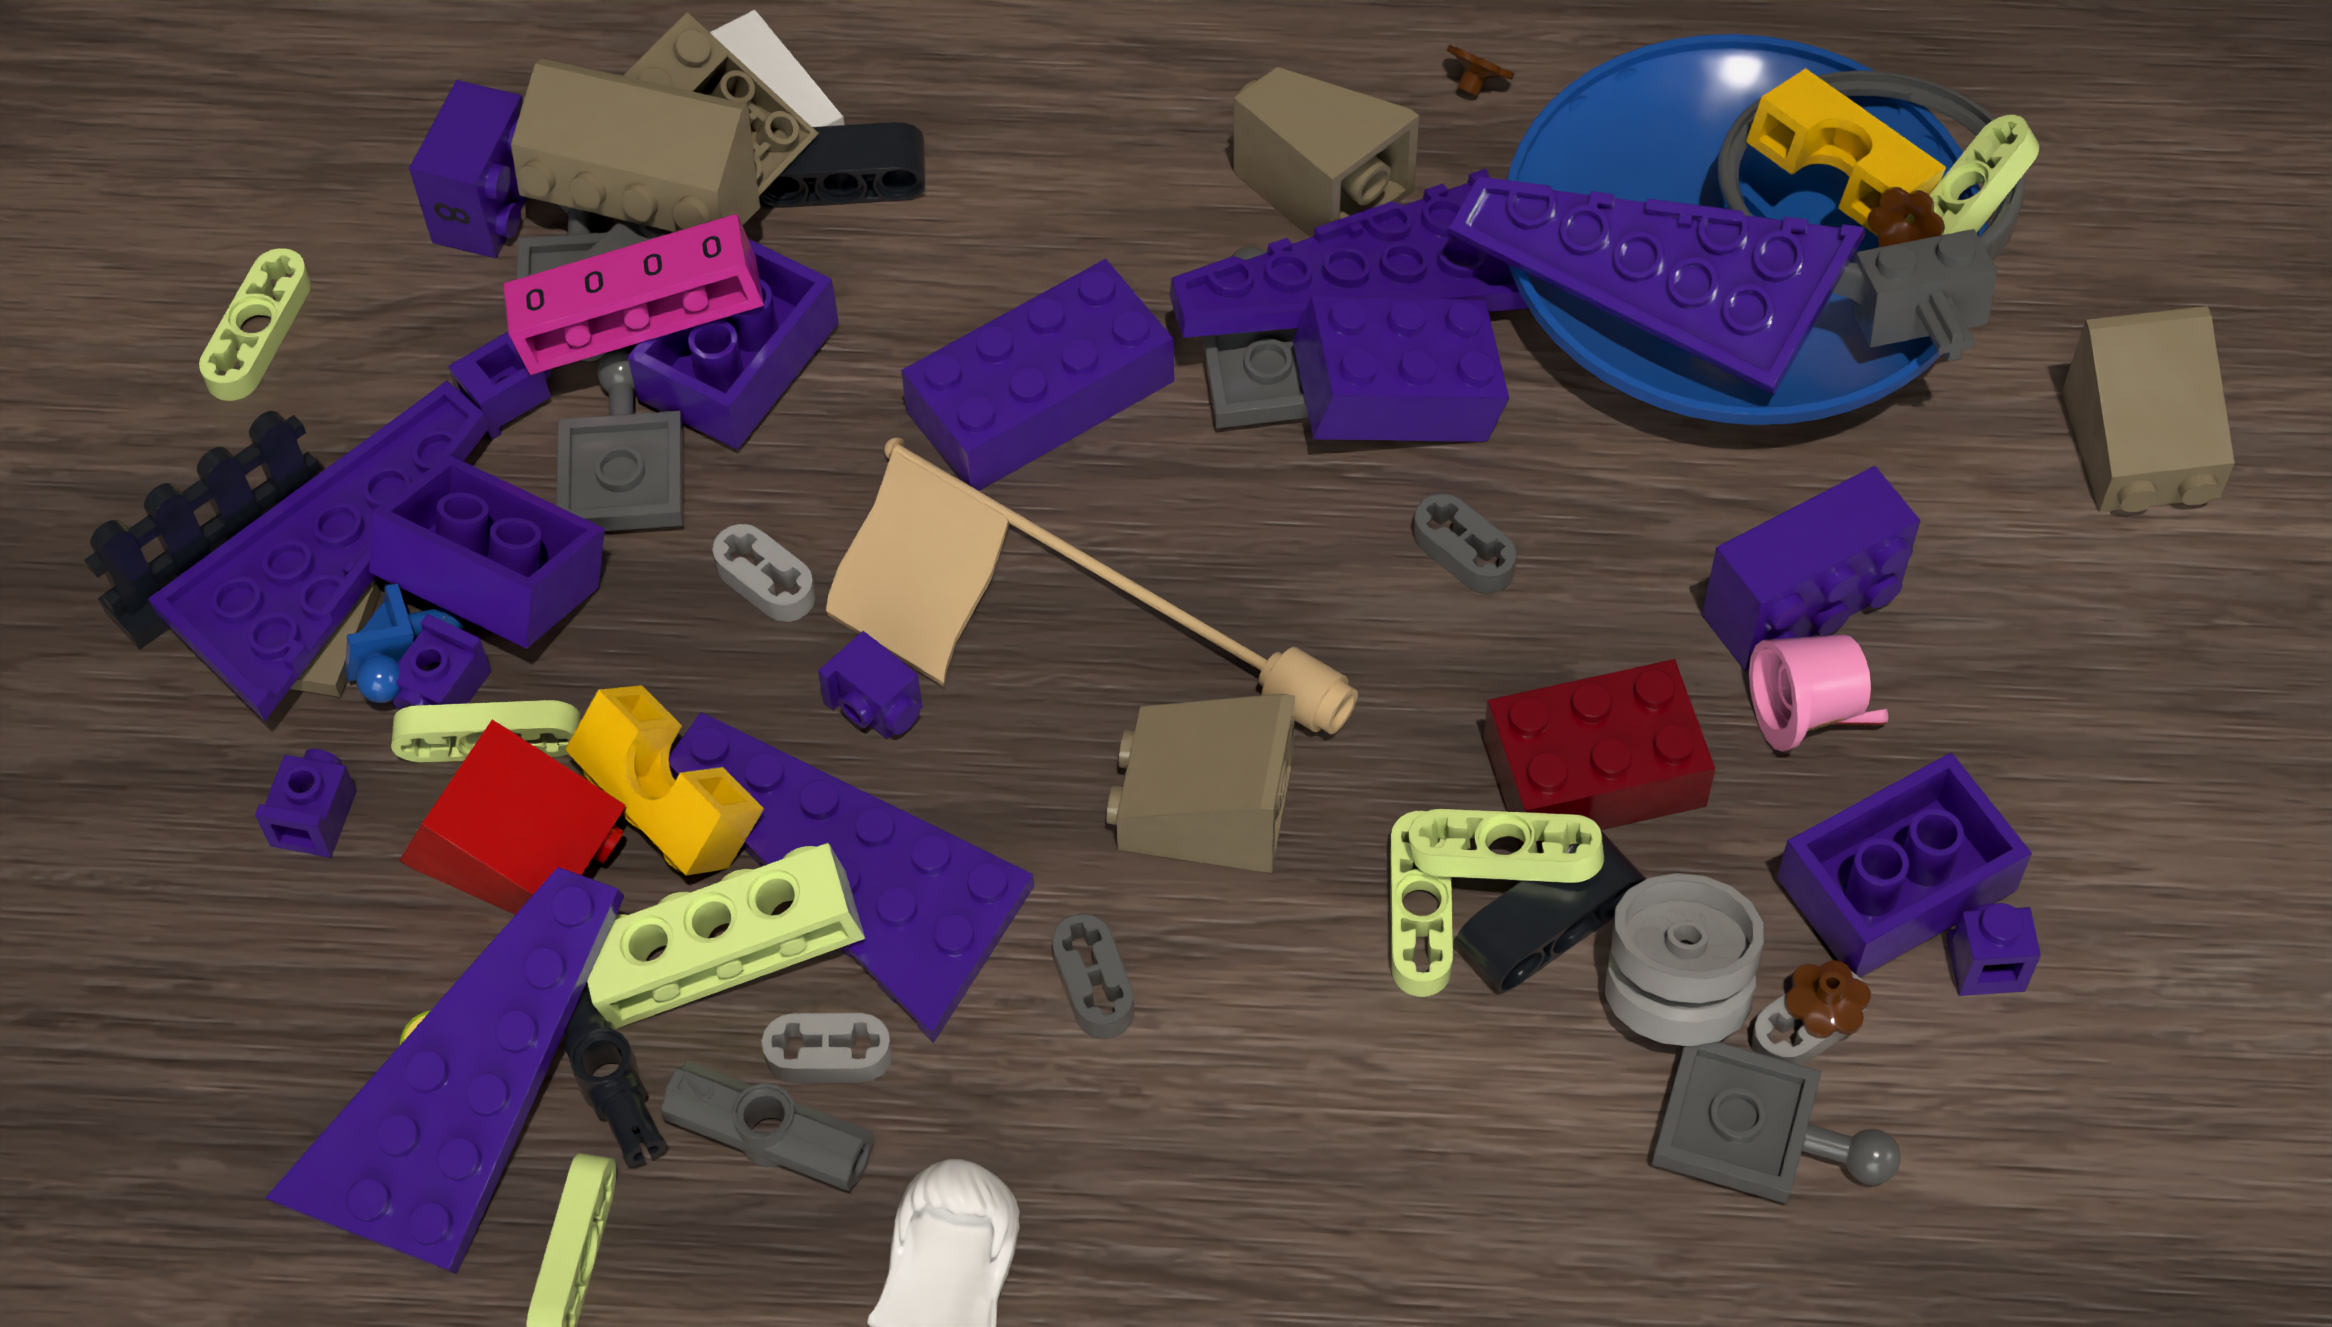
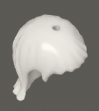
[867,1159,1020,1327]

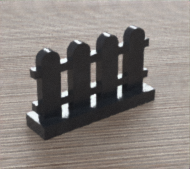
[84,411,320,650]

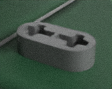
[1413,493,1517,594]
[1052,913,1135,1039]

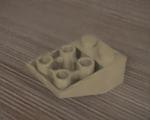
[623,12,819,196]

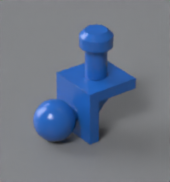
[345,583,464,703]

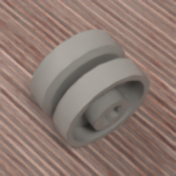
[1605,873,1764,1047]

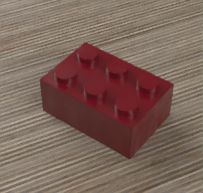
[1483,659,1716,849]

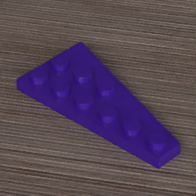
[1169,169,1528,338]
[1448,176,1865,395]
[148,381,489,721]
[669,712,1034,1044]
[265,867,625,1275]

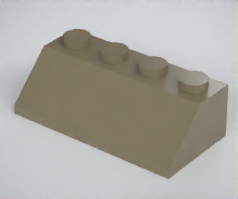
[511,58,760,232]

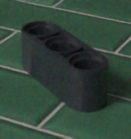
[759,122,926,208]
[1456,831,1647,992]

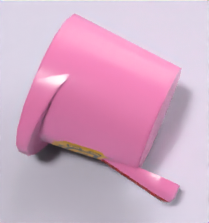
[1749,634,1889,752]

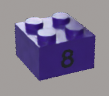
[409,80,528,259]

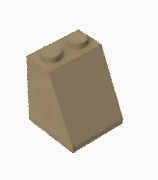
[1234,66,1419,237]
[2061,306,2235,512]
[1107,694,1295,873]

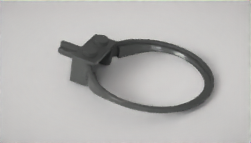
[1718,71,2025,361]

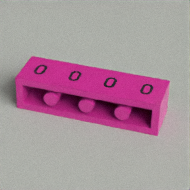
[503,214,764,375]

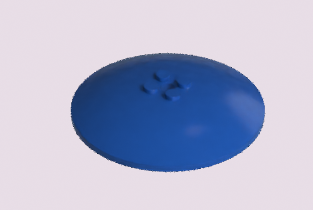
[1507,34,1988,425]

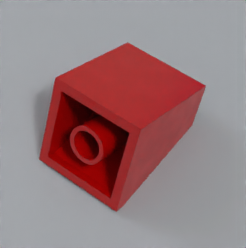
[399,719,626,915]

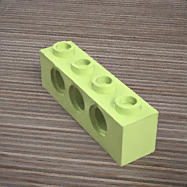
[587,843,865,1029]

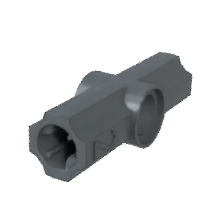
[660,1060,874,1191]

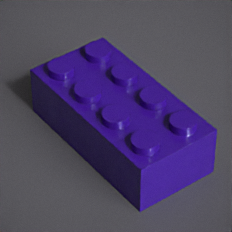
[901,258,1174,491]

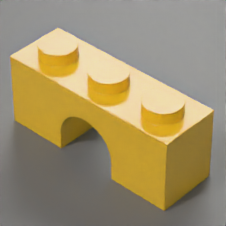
[1746,68,1946,237]
[565,685,764,876]

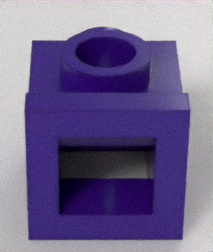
[448,332,552,440]
[393,614,492,710]
[818,630,923,740]
[255,749,357,858]
[1947,903,2041,996]

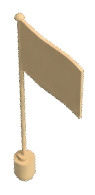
[826,437,1358,734]

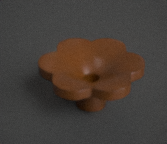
[1447,45,1515,96]
[1867,187,1945,247]
[1785,960,1871,1039]

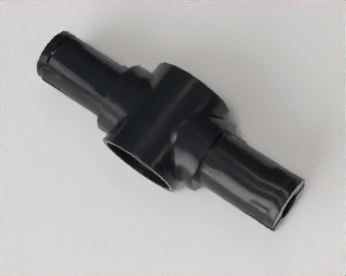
[564,982,667,1166]

